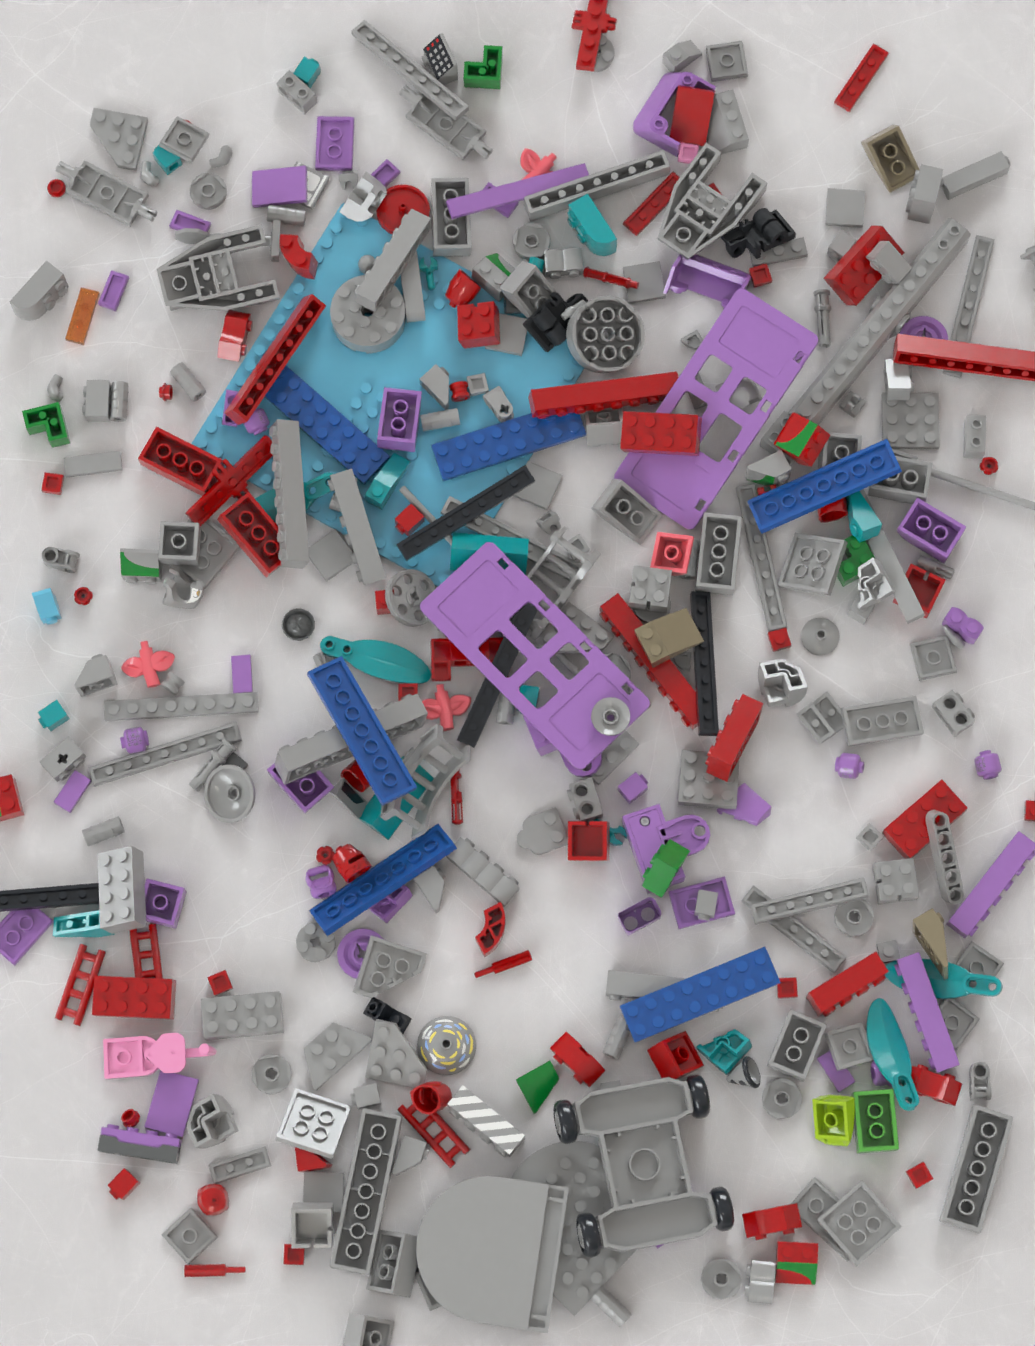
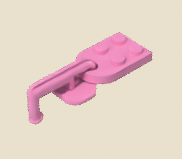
[103,1033,217,1079]

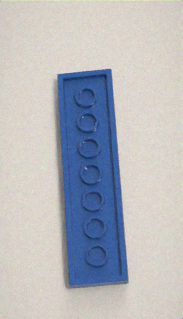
[265,366,390,485]
[431,413,586,481]
[747,439,902,534]
[307,656,417,806]
[309,824,457,936]
[620,947,781,1043]

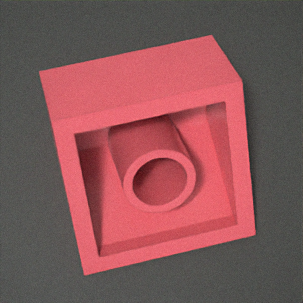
[650,532,694,576]

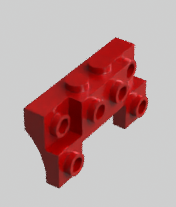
[430,637,509,681]

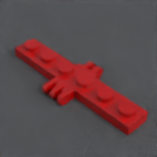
[571,0,617,72]
[185,435,273,527]

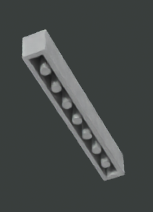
[524,150,670,222]
[269,419,310,569]

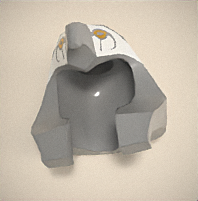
[163,564,204,609]

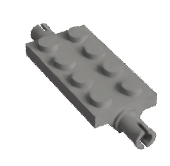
[399,85,493,160]
[56,160,158,226]

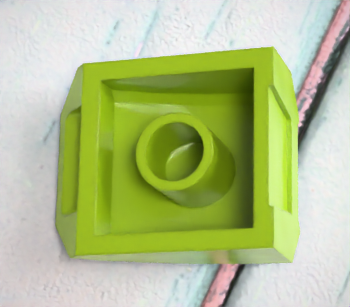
[812,1094,855,1146]

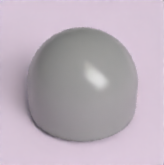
[358,255,375,274]

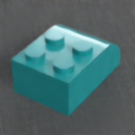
[567,194,617,256]

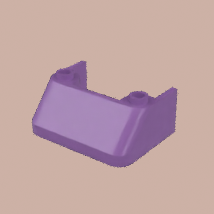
[633,72,716,157]
[663,254,751,309]

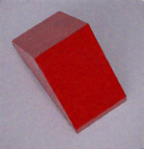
[295,1147,332,1172]

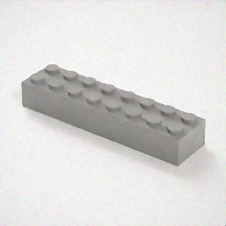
[274,693,428,785]
[330,1108,403,1276]

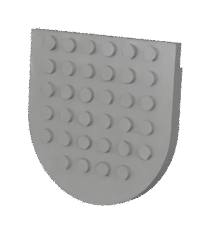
[511,1141,637,1316]
[416,1176,569,1333]

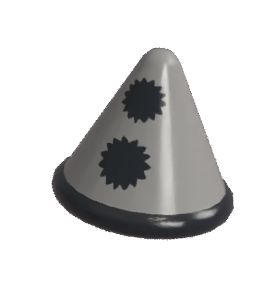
[726,1056,761,1088]

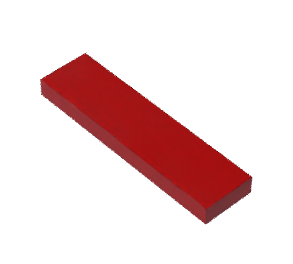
[834,43,889,112]
[623,172,680,236]

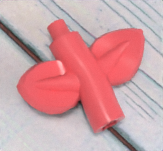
[520,148,557,180]
[121,641,175,688]
[422,684,471,731]

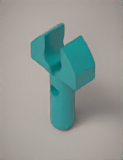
[419,256,438,290]
[594,819,627,846]

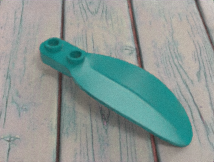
[255,472,334,526]
[320,636,431,684]
[886,959,1003,999]
[867,998,919,1111]

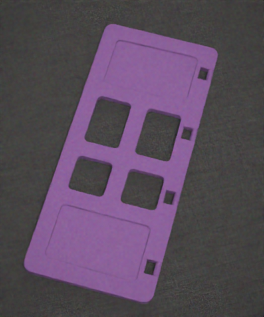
[614,289,819,530]
[420,542,650,770]

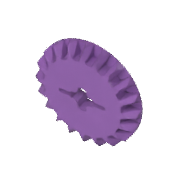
[900,316,948,340]
[337,929,383,979]

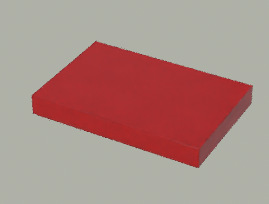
[670,85,715,146]

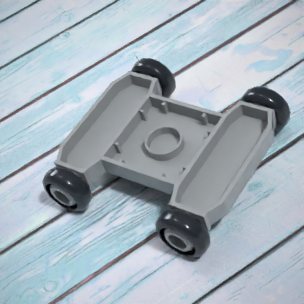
[553,1075,734,1257]

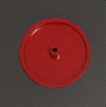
[376,184,430,234]

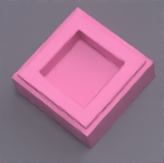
[678,142,699,164]

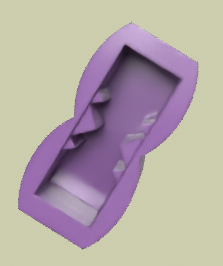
[942,607,984,644]

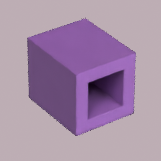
[617,772,648,805]

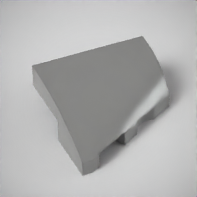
[858,557,895,609]

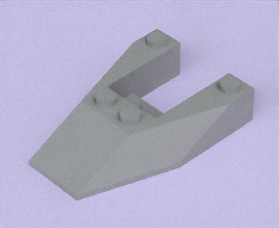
[658,142,767,259]
[157,224,280,311]

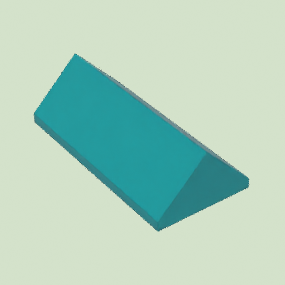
[450,532,529,575]
[359,756,434,840]

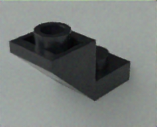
[363,997,412,1034]

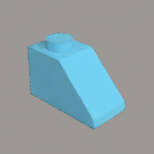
[32,588,62,625]

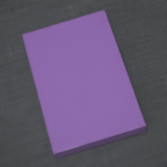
[315,116,354,171]
[252,165,307,208]
[668,877,735,929]
[0,909,54,966]
[144,1070,199,1138]

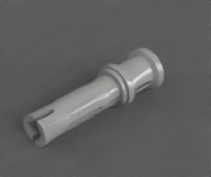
[813,289,831,347]
[189,738,237,792]

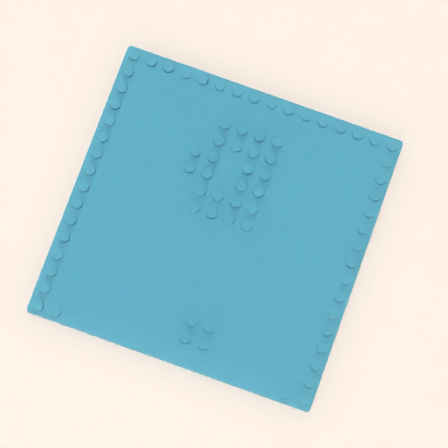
[191,203,584,587]

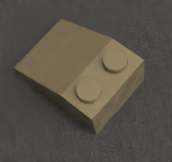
[861,125,920,193]
[634,608,704,667]
[912,908,948,980]

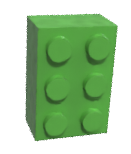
[851,1089,899,1154]

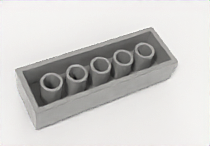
[939,1105,1013,1234]

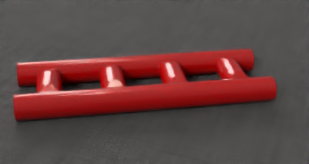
[129,924,163,979]
[55,944,106,1026]
[397,1099,471,1168]

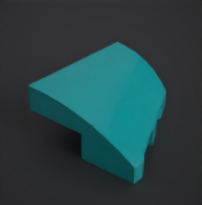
[696,1029,752,1075]

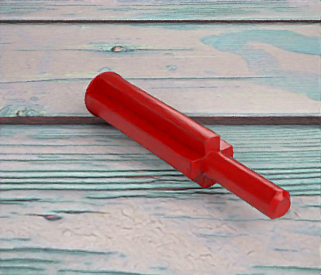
[474,950,532,978]
[184,1264,246,1277]

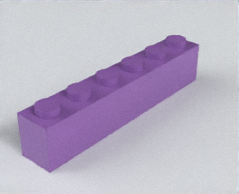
[946,831,1035,939]
[894,952,960,1073]

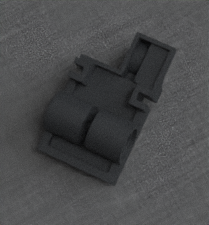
[721,208,796,259]
[522,292,588,352]

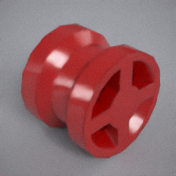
[449,381,470,402]

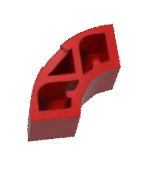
[280,234,318,280]
[217,310,253,362]
[475,902,505,958]
[550,1032,606,1087]
[902,1064,962,1106]
[742,1203,802,1240]

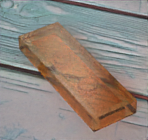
[65,287,100,345]

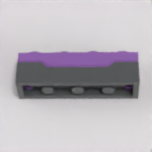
[97,1124,182,1164]

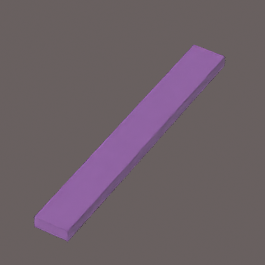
[446,163,589,219]

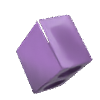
[617,897,661,936]

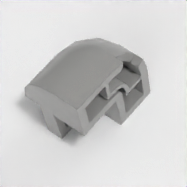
[339,172,387,222]
[715,378,762,409]
[758,659,808,707]
[187,1094,239,1149]

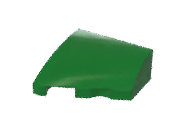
[515,1061,559,1114]

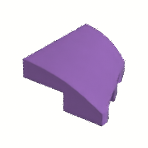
[717,783,771,826]
[369,885,413,924]

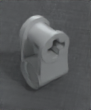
[482,386,514,423]
[42,547,80,573]
[969,1062,991,1100]

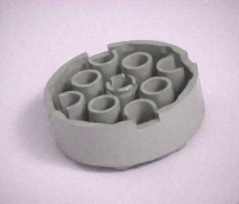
[330,275,406,353]
[566,296,645,373]

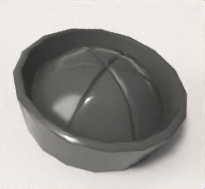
[282,608,315,641]

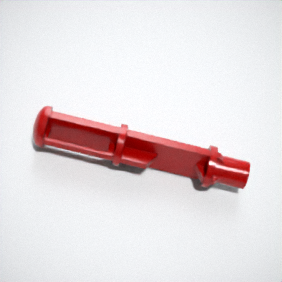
[583,267,639,289]
[451,769,463,825]

